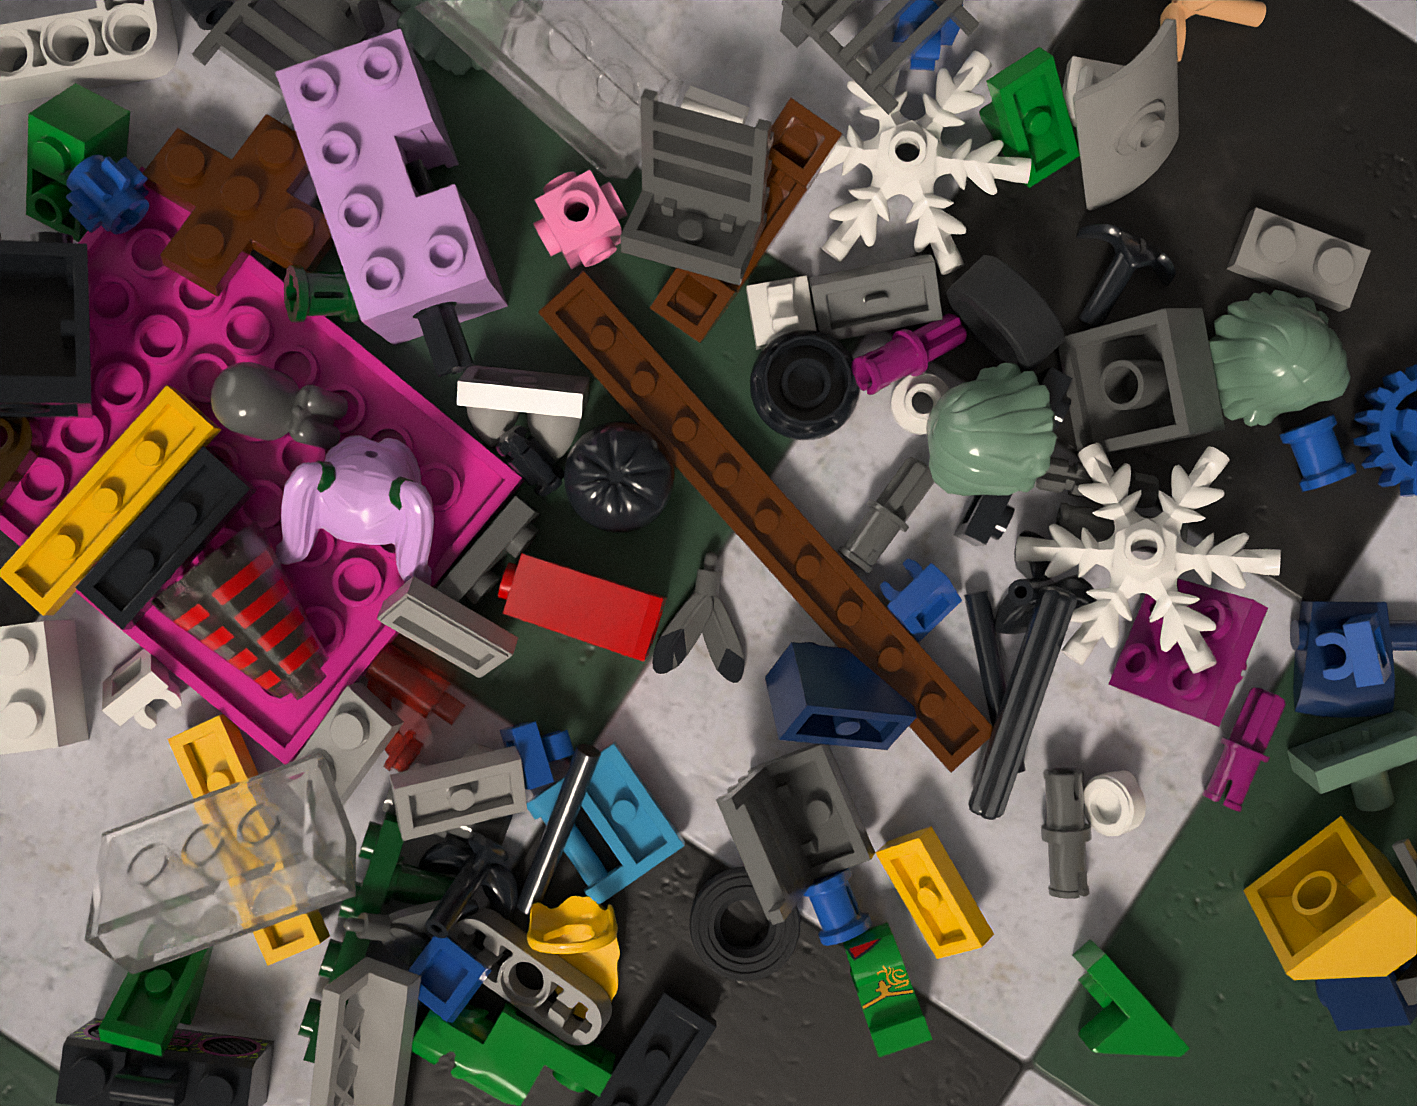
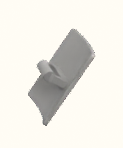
[1073,19,1179,210]

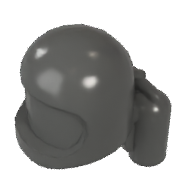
[210,362,348,450]

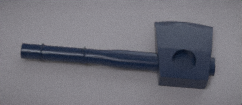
[1290,601,1417,718]

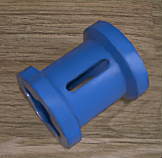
[1279,414,1357,492]
[803,868,873,946]

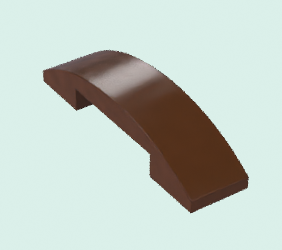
[650,98,843,343]

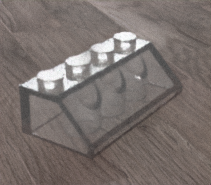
[415,0,684,179]
[84,752,357,974]

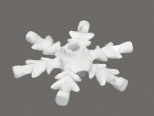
[820,43,1032,275]
[1016,443,1281,674]

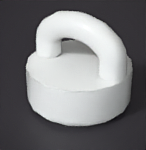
[1083,770,1146,836]

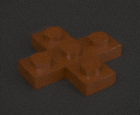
[143,114,334,297]

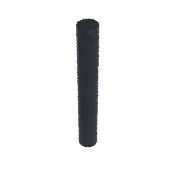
[964,590,1026,773]
[517,744,601,915]

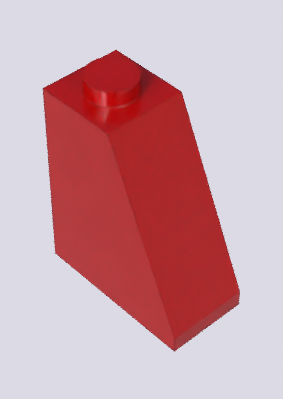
[498,553,667,662]

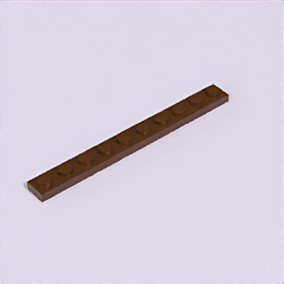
[538,271,993,773]

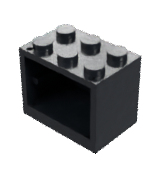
[0,232,92,418]

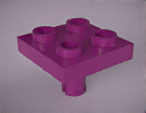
[1108,578,1268,727]

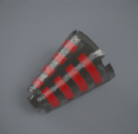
[150,520,329,700]

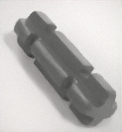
[1035,457,1159,509]

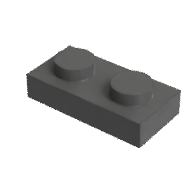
[809,253,942,340]
[436,496,542,606]

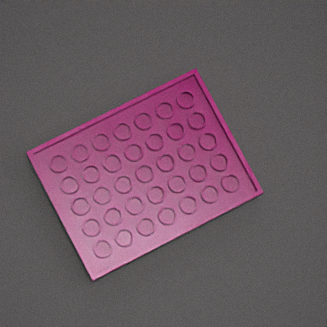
[0,166,524,765]

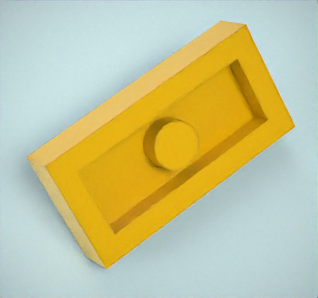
[876,826,994,959]

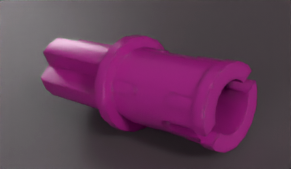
[851,313,967,395]
[1202,687,1286,812]

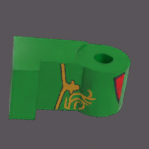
[842,922,933,1057]

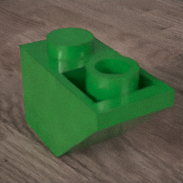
[26,83,130,242]

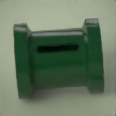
[284,265,359,322]

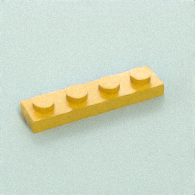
[0,385,222,616]
[167,714,330,966]

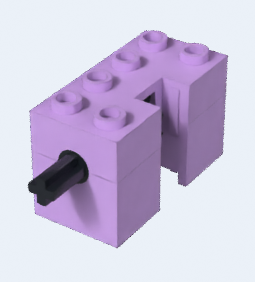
[275,28,508,377]

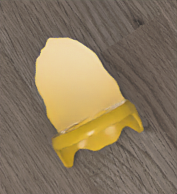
[527,896,620,1019]

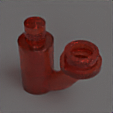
[365,642,466,773]

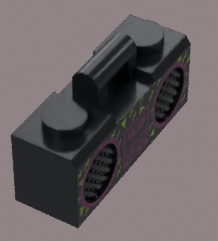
[55,1018,275,1106]

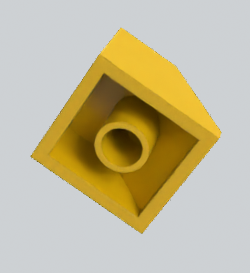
[1243,816,1417,980]

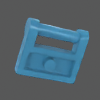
[527,741,685,905]

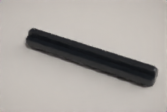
[968,586,1077,820]

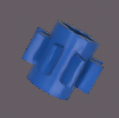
[66,155,149,235]

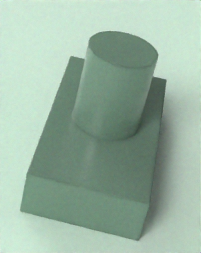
[1287,709,1417,811]

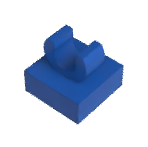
[892,0,963,71]
[880,559,962,643]
[1315,612,1392,688]
[499,721,575,790]
[408,936,492,1023]

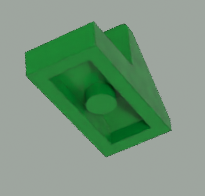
[979,47,1080,188]
[98,920,215,1057]
[1072,939,1190,1057]

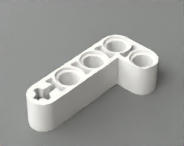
[0,0,178,105]

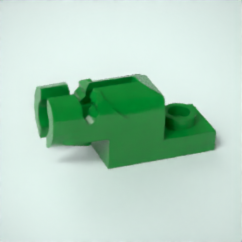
[412,1001,616,1106]

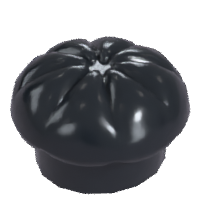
[750,330,860,440]
[564,421,674,533]

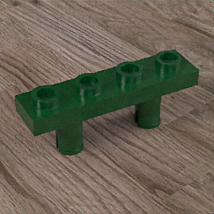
[298,811,455,1063]

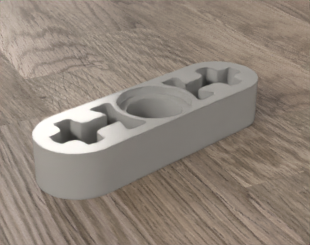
[449,908,612,1046]

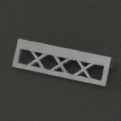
[310,957,421,1106]

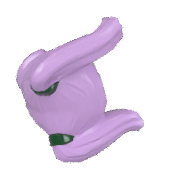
[276,435,434,585]

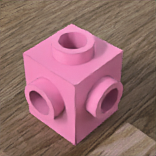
[533,170,627,270]

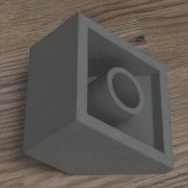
[1058,308,1225,453]

